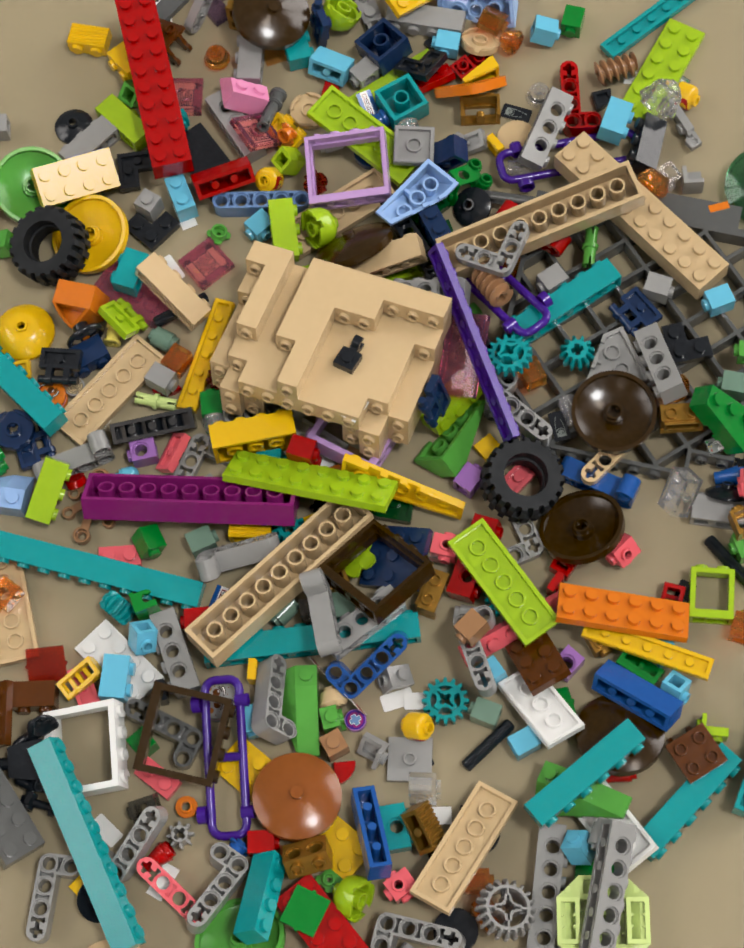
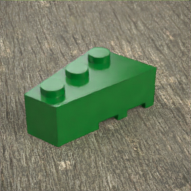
[689,385,744,455]

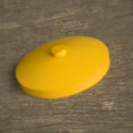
[52,195,129,274]

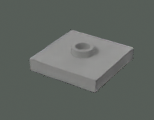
[393,125,435,166]
[387,737,433,783]

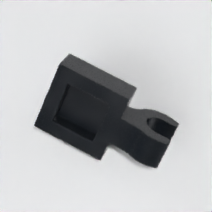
[333,334,364,375]

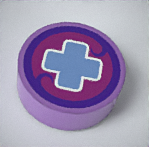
[344,709,367,732]

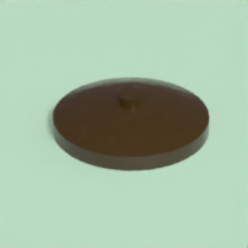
[232,0,310,50]
[315,222,393,267]
[571,370,657,454]
[539,490,625,565]
[575,696,665,776]

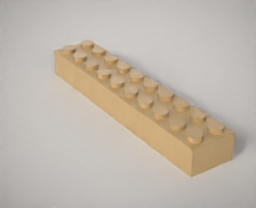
[554,131,729,300]
[435,160,645,278]
[184,502,374,668]

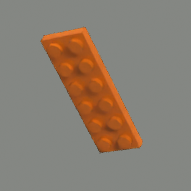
[555,582,690,643]

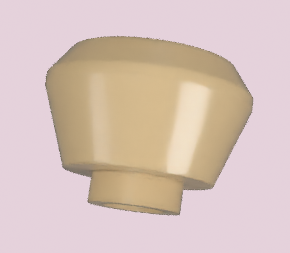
[319,686,348,709]

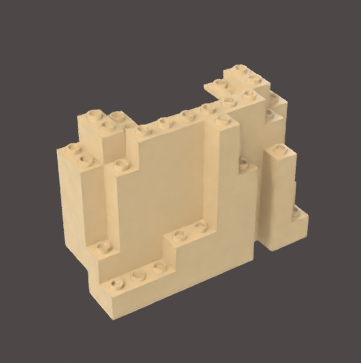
[210,240,452,459]

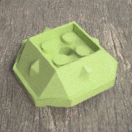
[556,875,651,948]

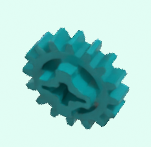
[487,334,533,377]
[422,677,469,726]

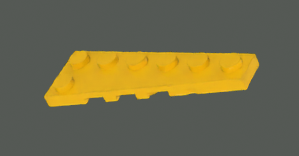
[341,453,466,520]

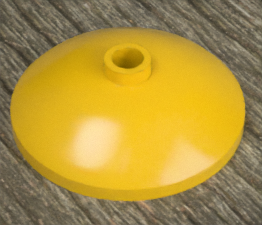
[0,304,55,361]

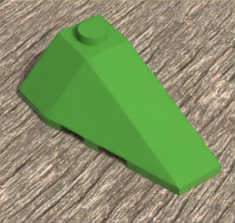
[414,400,486,478]
[282,665,320,757]
[535,761,632,819]

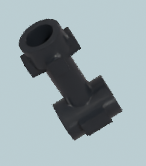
[20,791,55,818]

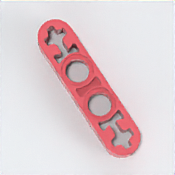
[136,857,203,923]

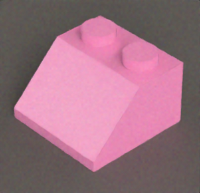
[220,77,269,117]

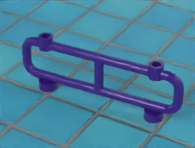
[496,129,635,193]
[465,265,553,337]
[190,675,256,841]

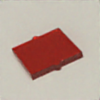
[25,645,68,682]

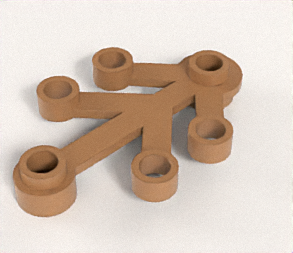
[62,468,116,545]

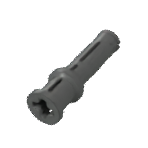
[257,87,287,133]

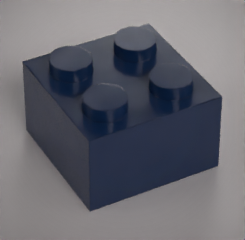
[354,17,413,76]

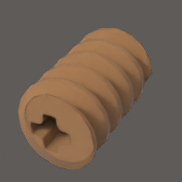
[594,51,638,86]
[471,262,514,307]

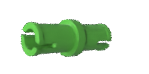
[582,226,599,268]

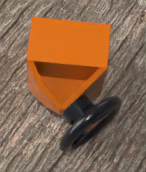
[52,279,110,348]

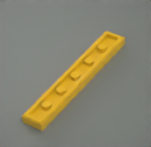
[176,298,235,414]
[581,627,715,681]

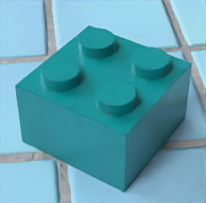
[374,73,429,130]

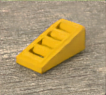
[462,55,499,84]
[56,656,102,701]

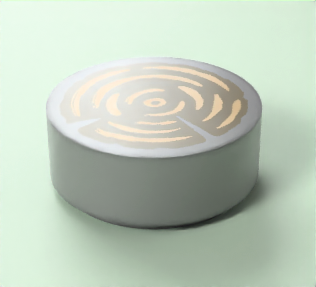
[64,378,85,398]

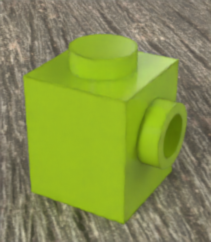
[271,146,306,176]

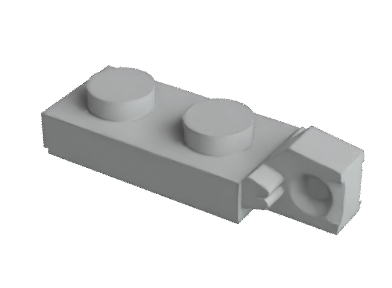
[666,98,702,151]

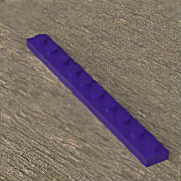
[428,242,520,443]

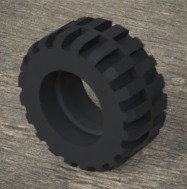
[9,205,91,287]
[479,437,565,523]

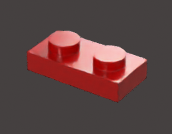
[413,63,456,94]

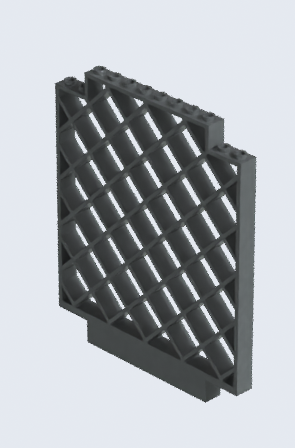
[484,189,744,484]

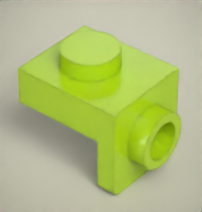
[696,713,729,744]

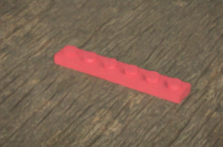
[457,591,558,667]

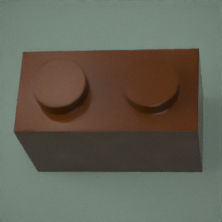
[12,680,59,715]

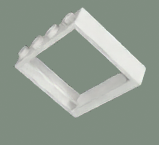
[43,698,130,799]

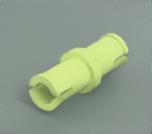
[134,391,178,411]

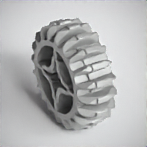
[474,878,537,942]

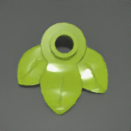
[345,545,376,578]

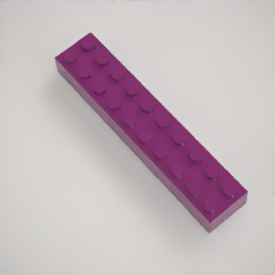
[81,473,300,526]

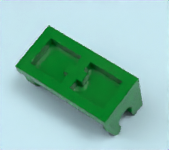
[128,589,162,621]
[616,652,665,686]

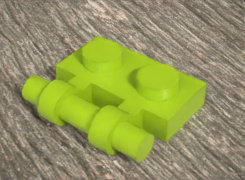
[97,297,149,340]

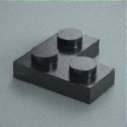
[393,49,448,82]
[117,150,153,193]
[128,211,181,253]
[661,322,713,366]

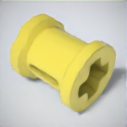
[103,323,121,347]

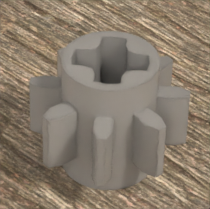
[166,821,195,850]

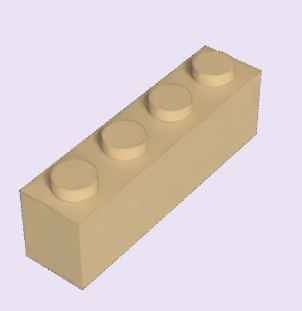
[348,233,428,278]
[135,252,211,331]

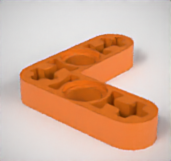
[434,75,507,98]

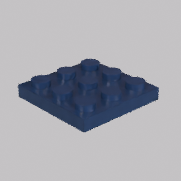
[359,526,433,592]

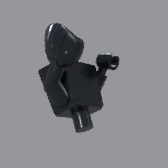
[0,715,59,793]

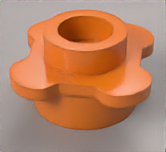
[277,123,297,146]

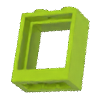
[688,564,735,625]

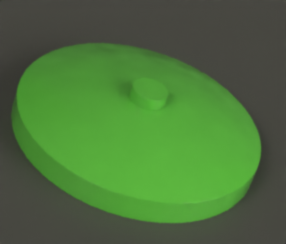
[0,146,70,222]
[194,898,286,948]

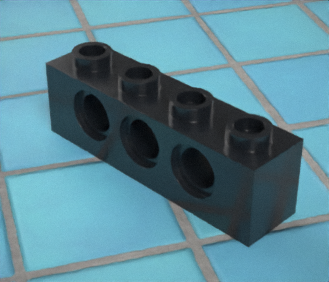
[109,407,198,445]

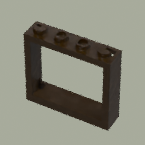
[317,519,436,625]
[132,681,236,788]

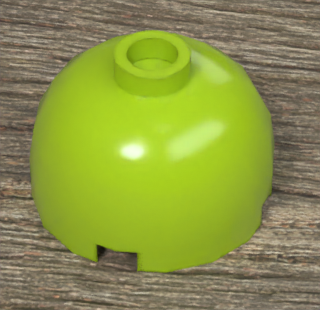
[323,0,362,32]
[300,207,338,249]
[332,875,375,923]

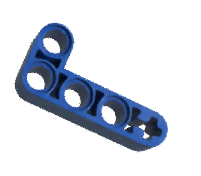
[561,456,641,509]
[325,630,408,699]

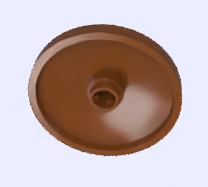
[252,752,342,842]

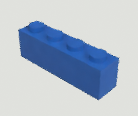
[591,660,684,732]
[351,785,392,881]

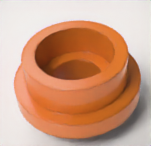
[175,796,198,819]

